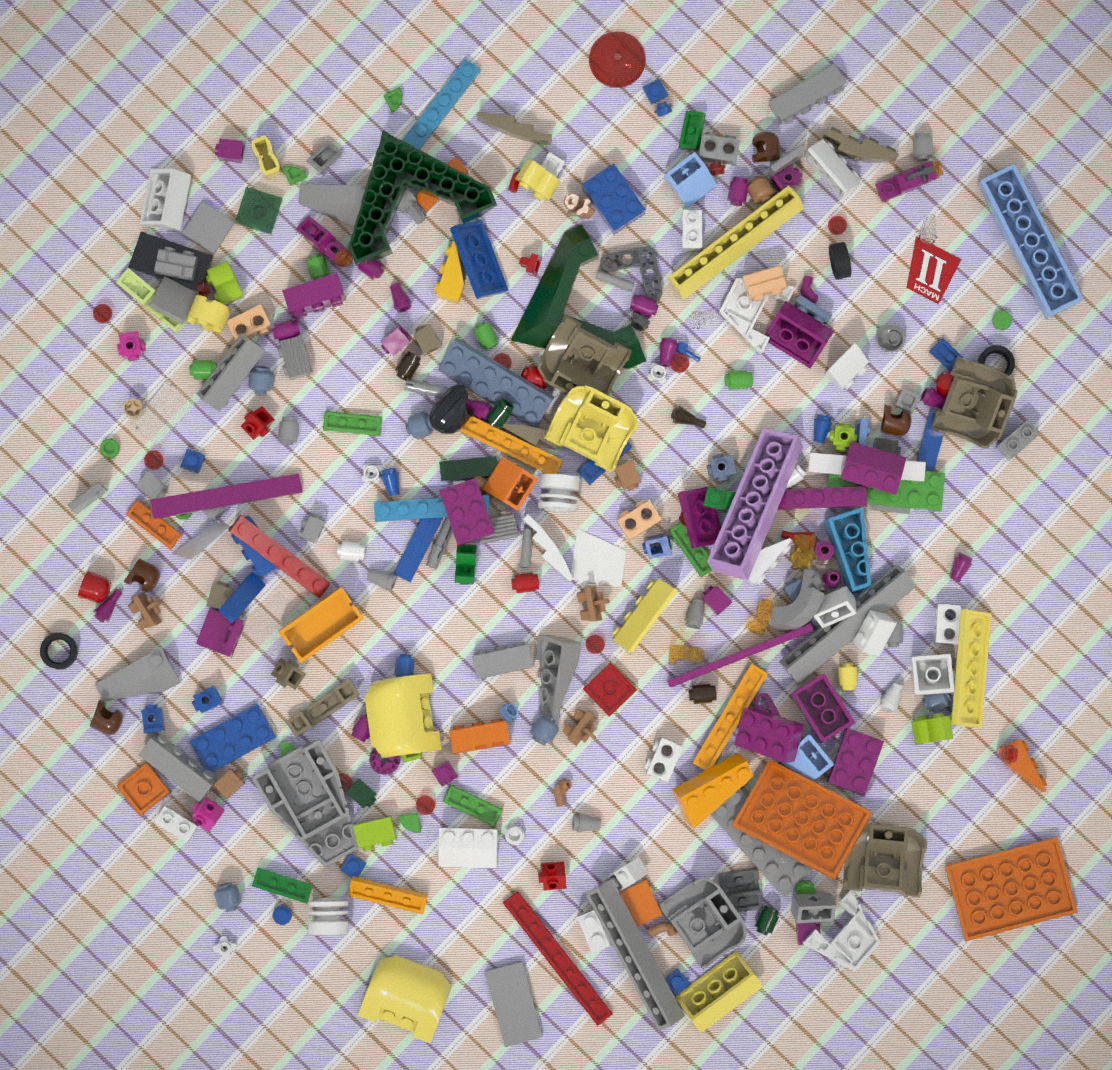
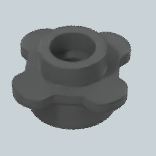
[631,313,650,331]

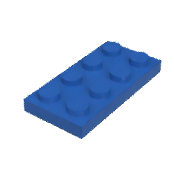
[450,220,508,299]
[190,704,276,773]

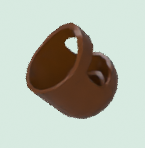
[752,132,780,163]
[881,404,912,436]
[124,558,160,592]
[90,700,123,735]

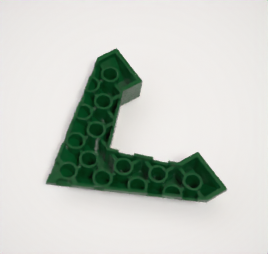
[348,130,497,265]
[511,224,646,369]

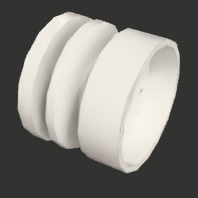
[538,474,580,513]
[308,898,348,935]

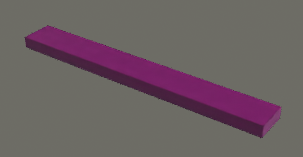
[149,474,303,519]
[667,623,813,687]

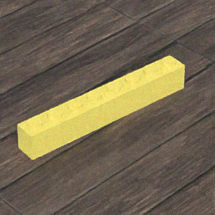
[668,185,804,300]

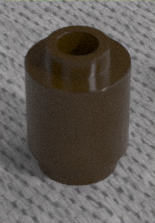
[395,351,421,381]
[688,684,717,704]

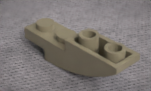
[822,127,899,163]

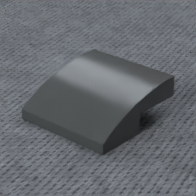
[718,867,763,912]

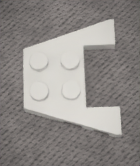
[719,278,795,354]
[802,890,880,971]

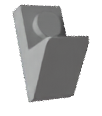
[306,141,343,176]

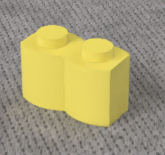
[252,135,281,179]
[515,159,561,201]

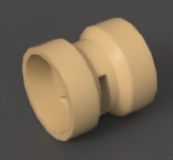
[123,399,145,420]

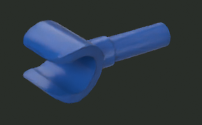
[676,342,701,362]

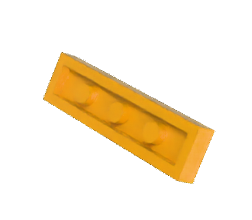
[348,876,428,914]

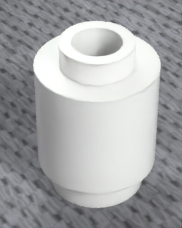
[337,541,366,562]

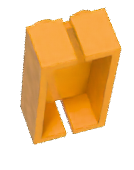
[278,585,364,663]

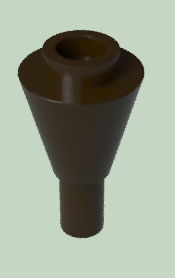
[671,405,706,428]

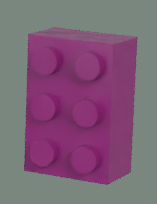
[282,273,346,319]
[439,478,495,546]
[790,673,855,743]
[734,707,804,763]
[826,728,884,796]

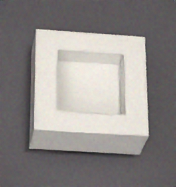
[541,152,565,177]

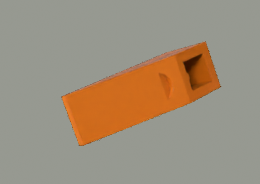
[997,739,1047,792]

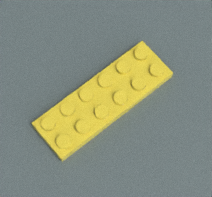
[951,609,991,728]

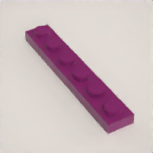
[777,486,867,510]

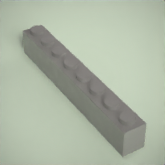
[779,564,916,684]
[585,879,684,1031]

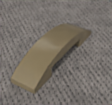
[285,678,360,737]

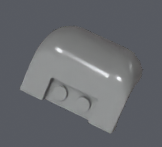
[658,878,747,969]

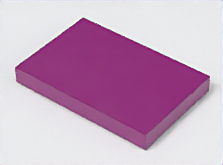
[677,486,721,549]

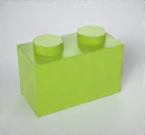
[353,816,397,851]

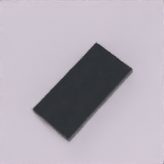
[128,232,213,292]

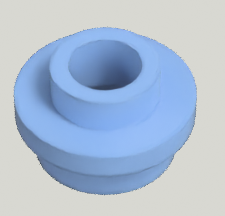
[500,703,518,722]

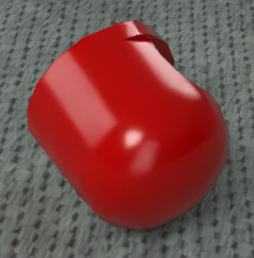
[78,571,111,603]

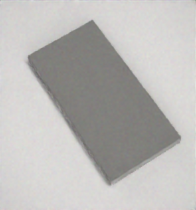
[485,961,542,1047]

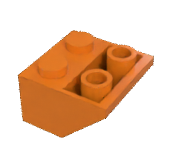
[482,457,538,511]

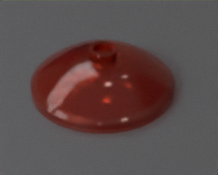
[589,31,646,88]

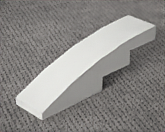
[523,514,573,583]

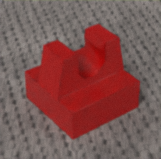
[519,253,542,277]

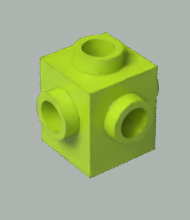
[829,423,857,452]

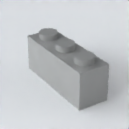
[472,641,534,680]

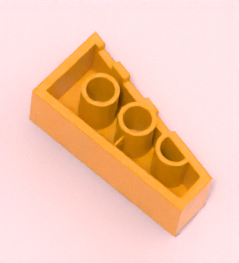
[671,753,753,829]

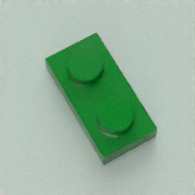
[679,110,706,151]

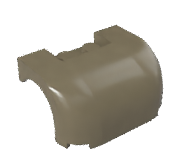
[537,315,632,396]
[931,356,1018,448]
[843,824,927,897]

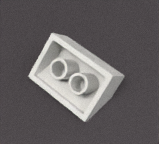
[804,139,860,200]
[139,169,191,231]
[439,828,498,868]

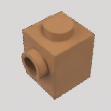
[614,460,641,492]

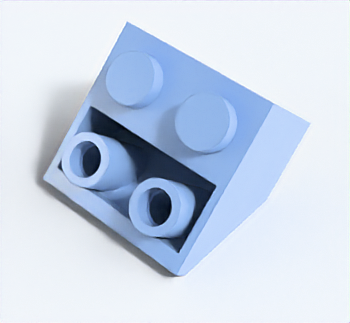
[664,152,717,209]
[781,734,834,781]

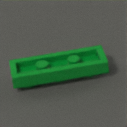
[252,868,313,904]

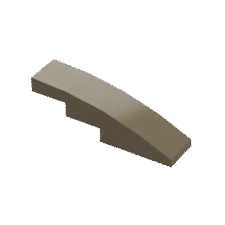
[477,112,552,145]
[502,424,577,453]

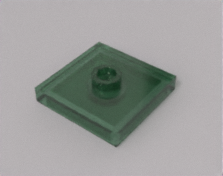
[235,187,283,235]

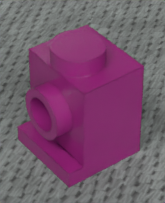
[771,165,802,192]
[431,761,458,787]

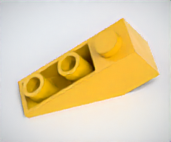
[434,241,464,304]

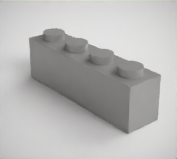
[769,63,847,124]
[196,333,265,412]
[139,732,218,802]

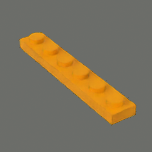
[459,416,563,474]
[692,664,768,771]

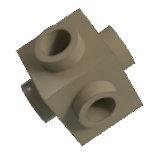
[271,658,306,690]

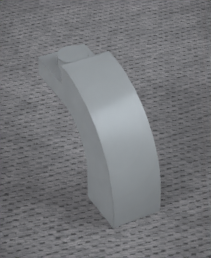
[770,569,824,631]

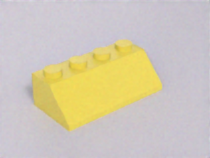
[612,578,678,654]
[675,951,763,1033]

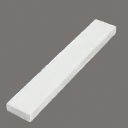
[809,453,926,482]

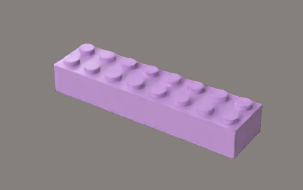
[707,428,803,581]

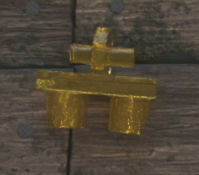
[789,534,817,570]

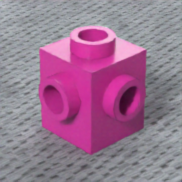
[117,331,146,362]
[190,797,225,832]

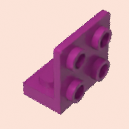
[196,609,246,658]

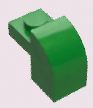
[703,487,736,514]
[455,544,476,585]

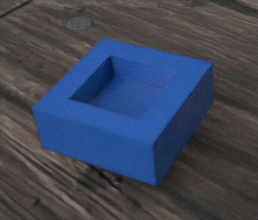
[642,79,668,105]
[180,449,206,474]
[340,853,366,877]
[665,968,690,995]

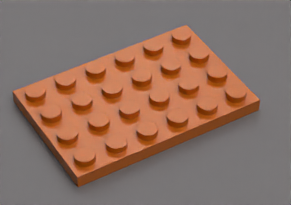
[732,759,872,880]
[945,837,1078,942]

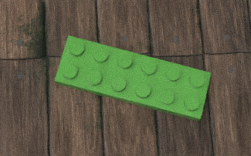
[828,471,945,512]

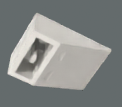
[745,538,792,586]

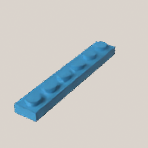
[402,59,481,150]
[374,495,490,522]

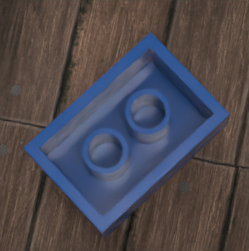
[582,163,646,235]

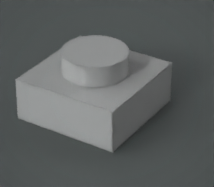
[895,388,921,414]

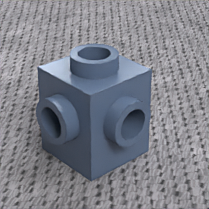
[706,454,737,482]

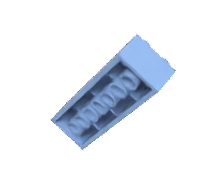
[977,164,1084,319]

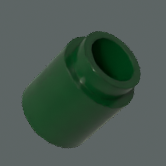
[487,398,514,428]
[754,906,779,936]

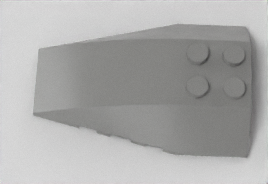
[251,739,358,867]

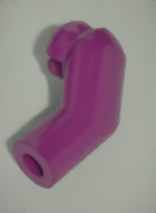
[800,276,818,303]

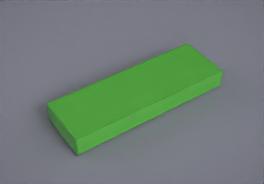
[323,411,382,436]
[668,520,712,578]
[443,785,503,827]

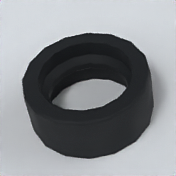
[829,242,852,280]
[977,345,1015,376]
[40,633,78,670]

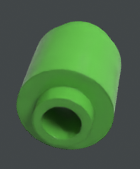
[306,254,330,280]
[473,321,499,351]
[189,360,217,379]
[724,370,753,390]

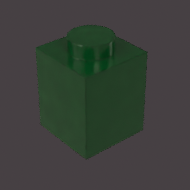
[346,778,377,808]

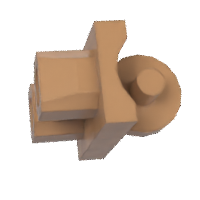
[564,194,596,220]
[577,586,610,622]
[128,593,162,629]
[563,709,597,746]

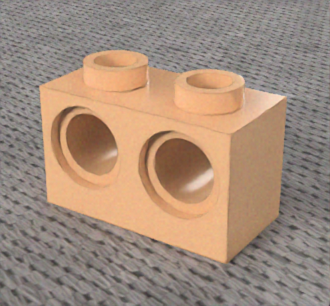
[226,304,272,340]
[617,500,662,541]

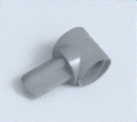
[398,188,426,224]

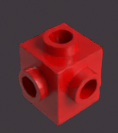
[241,406,275,440]
[538,861,567,891]

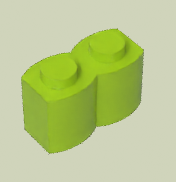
[205,261,244,305]
[911,713,954,745]

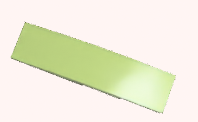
[116,268,187,334]

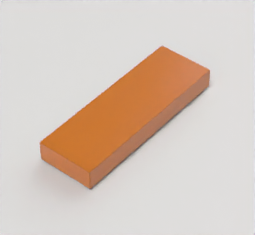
[126,499,183,550]

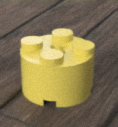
[186,295,231,334]

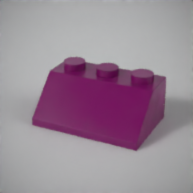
[765,301,834,369]
[840,441,906,495]

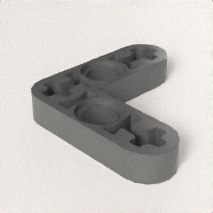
[600,246,662,301]

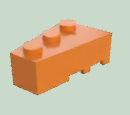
[449,718,510,754]

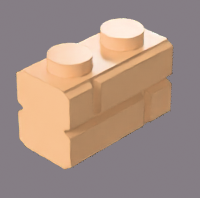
[742,265,787,302]

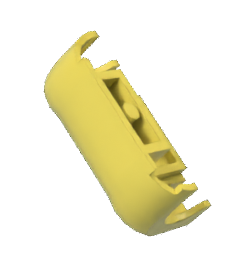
[543,385,639,472]
[365,673,442,758]
[358,955,451,1043]

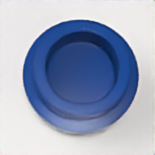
[654,102,672,117]
[272,905,292,925]

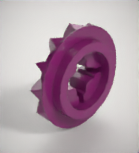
[369,748,400,775]

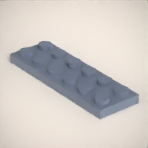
[438,338,554,428]

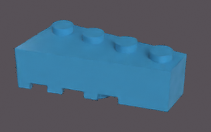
[824,507,871,593]

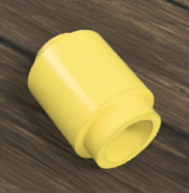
[838,663,858,691]

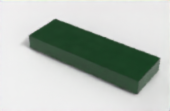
[439,456,497,482]

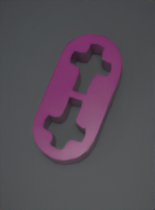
[754,693,780,716]

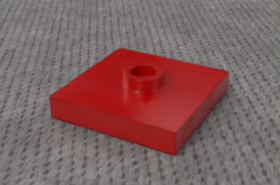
[583,662,637,717]

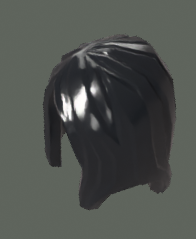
[429,384,475,434]

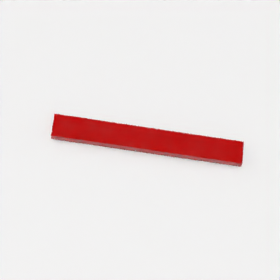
[503,891,613,1026]

